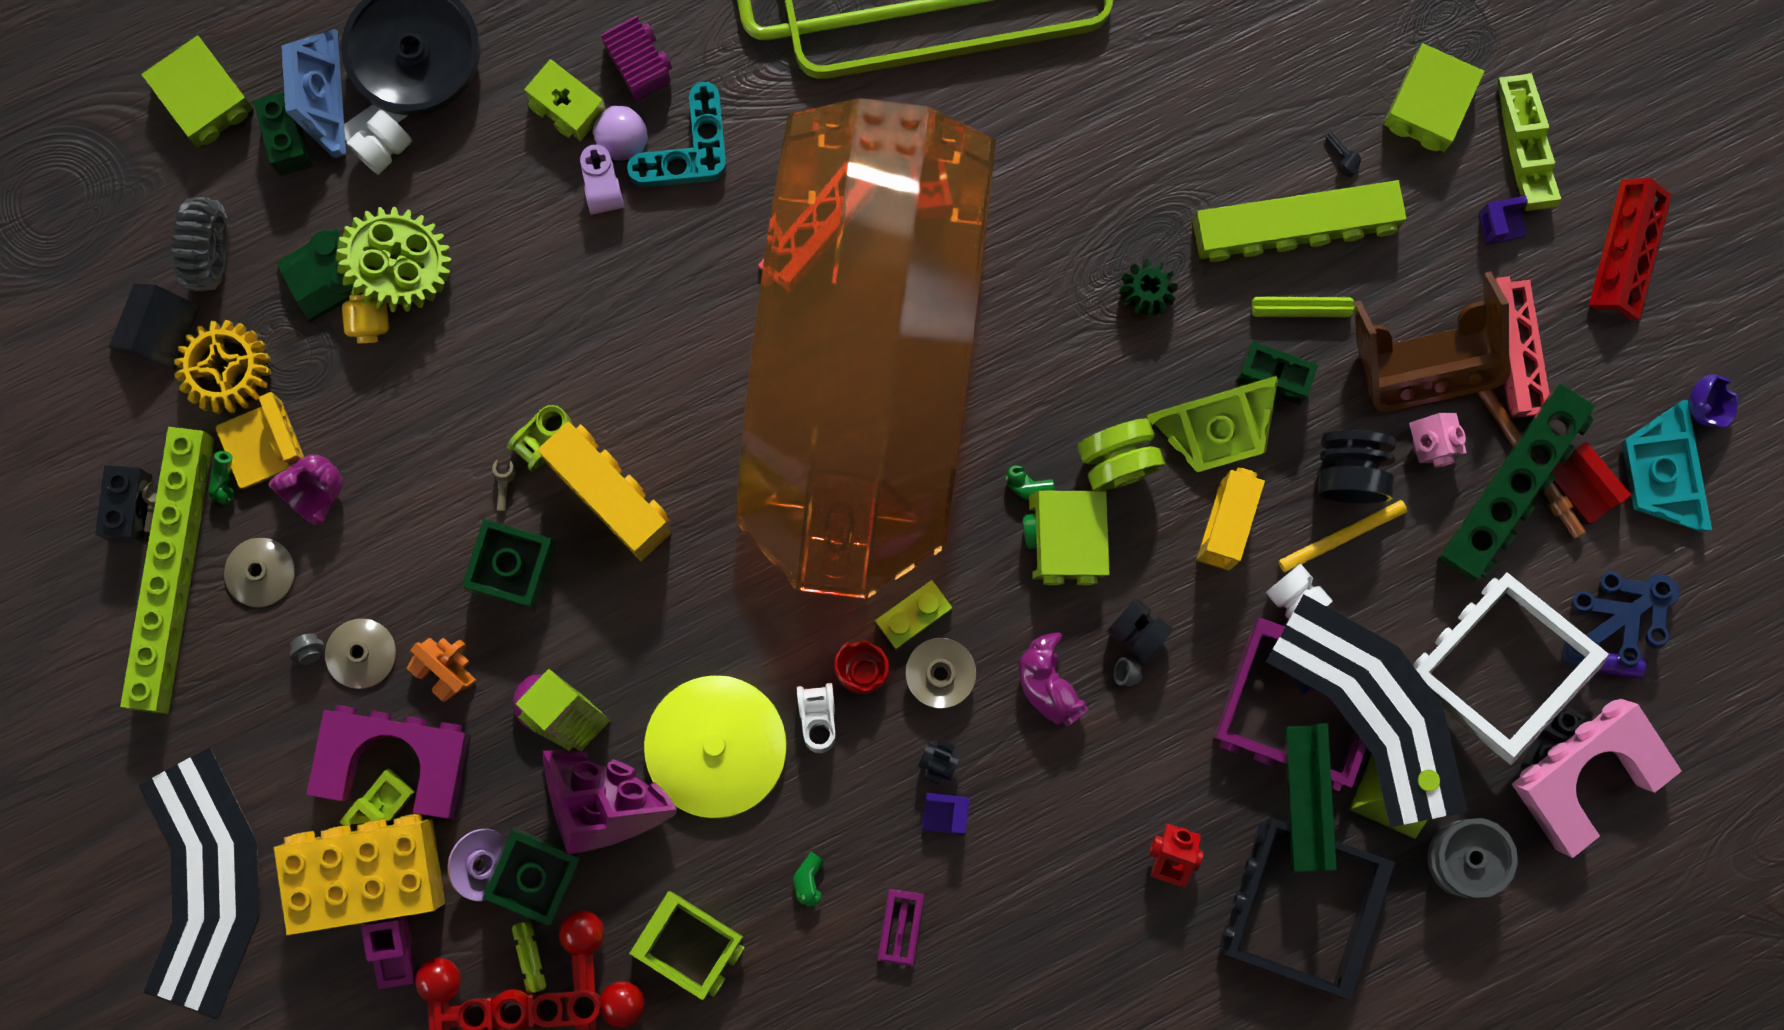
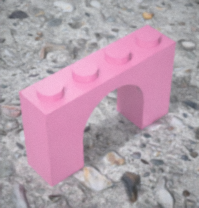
[1512,699,1682,858]

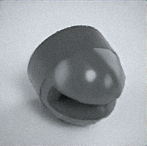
[1114,657,1144,687]

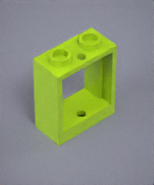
[629,891,745,1000]

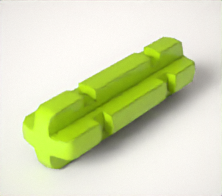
[512,921,546,993]

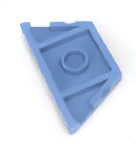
[281,29,346,158]

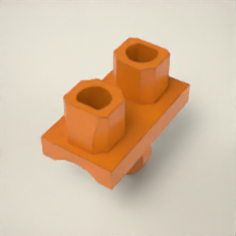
[407,638,476,702]

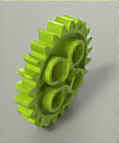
[336,207,451,312]

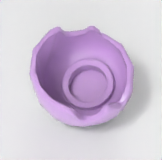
[592,106,648,161]

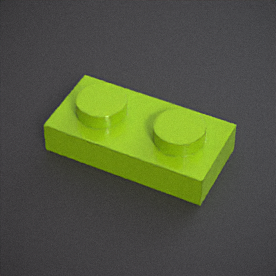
[875,580,952,650]

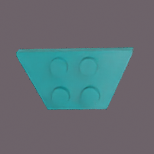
[1621,400,1712,533]

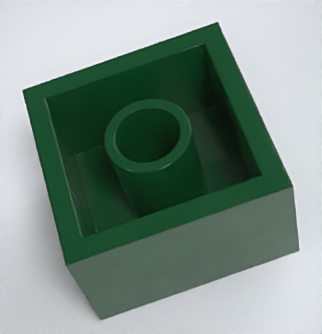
[462,519,556,611]
[482,826,580,926]

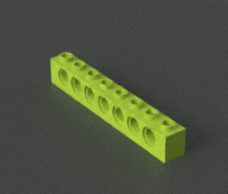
[120,427,215,714]
[516,669,611,752]

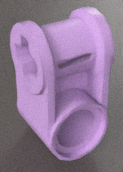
[580,145,624,215]

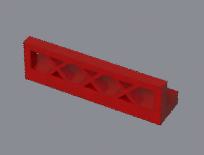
[1589,178,1672,320]

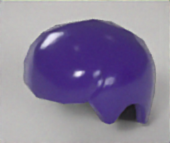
[1688,374,1739,429]

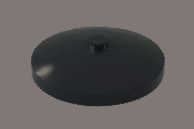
[341,0,480,115]

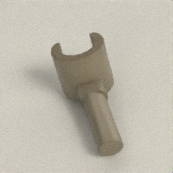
[492,460,516,511]
[142,481,157,532]

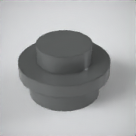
[289,633,325,665]

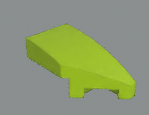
[340,769,416,826]

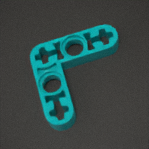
[627,81,727,187]

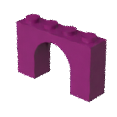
[306,705,471,820]

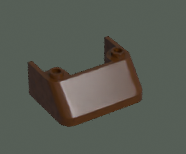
[1354,271,1509,412]

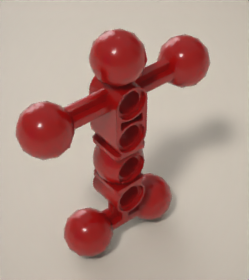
[415,910,645,1030]

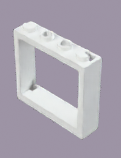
[1413,573,1609,765]

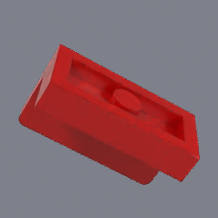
[1551,441,1631,525]

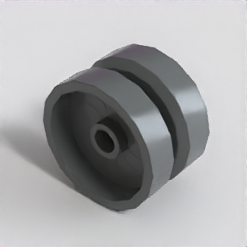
[1427,818,1518,898]

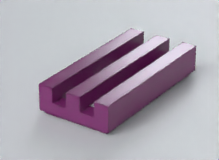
[878,889,924,966]

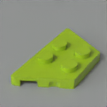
[1147,376,1278,472]

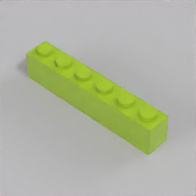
[1192,180,1407,262]

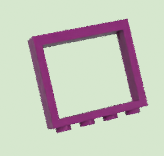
[1213,618,1366,791]

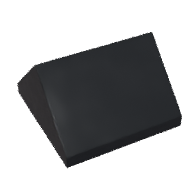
[109,283,200,370]

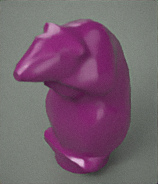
[1019,632,1089,727]

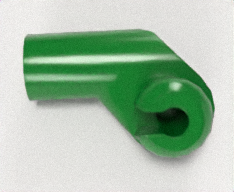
[208,451,234,505]
[1005,465,1055,500]
[793,851,825,907]

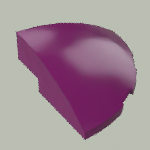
[542,750,677,854]

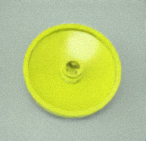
[644,676,787,818]

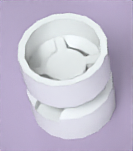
[346,109,412,175]
[1265,563,1333,620]

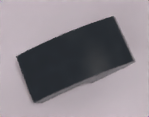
[1521,705,1588,769]

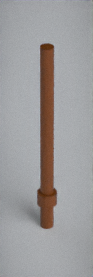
[1477,389,1586,539]

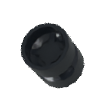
[1107,597,1174,663]

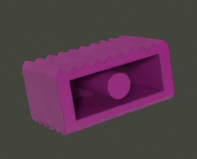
[601,16,673,101]

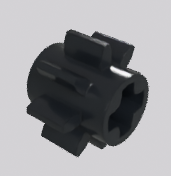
[918,739,960,784]

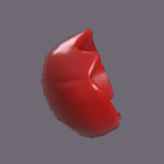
[834,640,889,694]

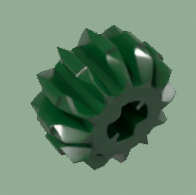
[1119,259,1178,318]

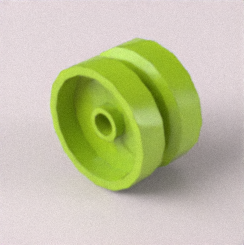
[1076,418,1166,491]

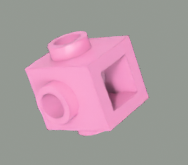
[1409,413,1467,468]

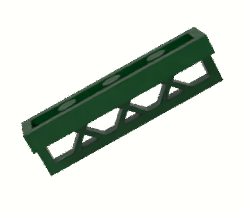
[1284,723,1337,872]

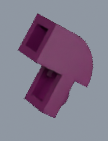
[361,916,416,989]

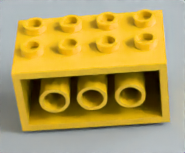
[274,814,445,935]

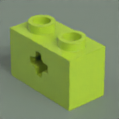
[524,59,606,141]

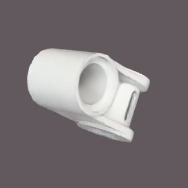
[797,683,836,753]

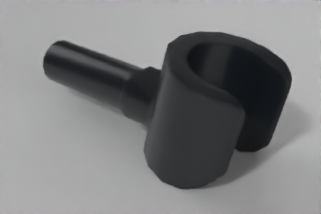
[1325,132,1361,178]

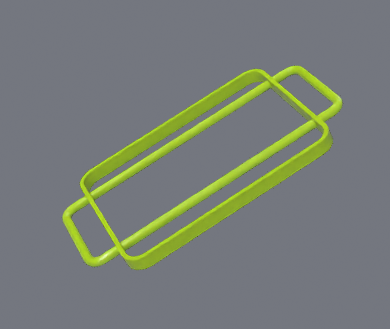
[737,0,1113,79]

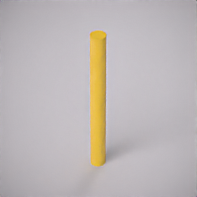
[1278,500,1407,573]

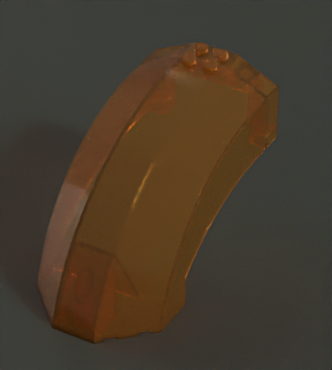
[736,98,996,599]

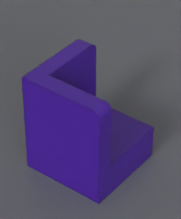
[1479,196,1528,245]
[922,793,970,835]

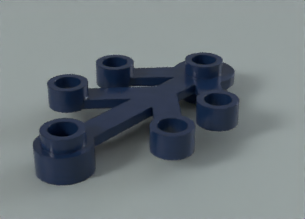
[1562,571,1680,668]

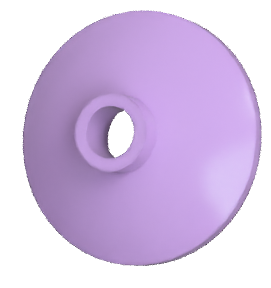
[448,829,506,901]

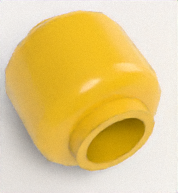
[342,294,389,344]

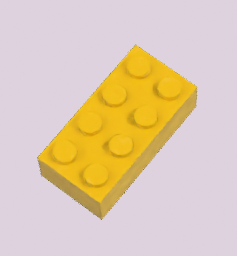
[537,421,671,561]

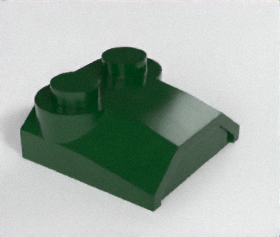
[277,228,364,322]

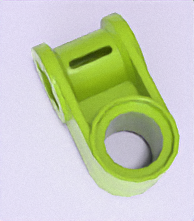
[506,405,572,472]

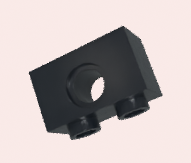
[95,465,152,544]

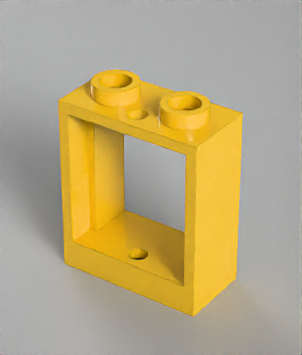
[1196,468,1265,571]

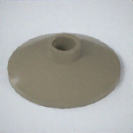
[224,538,295,608]
[325,619,396,689]
[906,638,976,709]

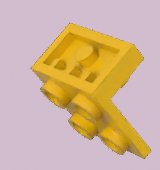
[216,392,304,489]

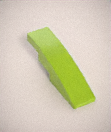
[1498,73,1561,211]

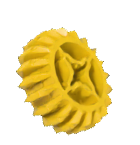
[174,320,271,414]

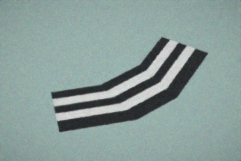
[1266,594,1468,827]
[139,747,260,1018]

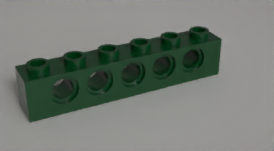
[1437,383,1596,582]

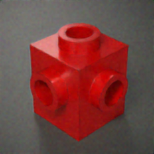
[1149,823,1204,888]

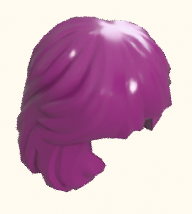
[269,454,343,526]

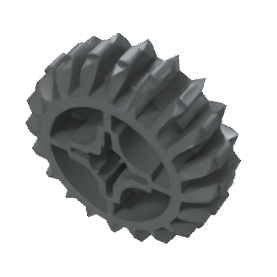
[171,197,230,291]

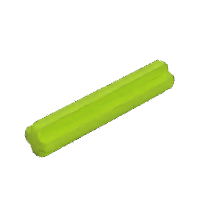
[1251,297,1354,317]

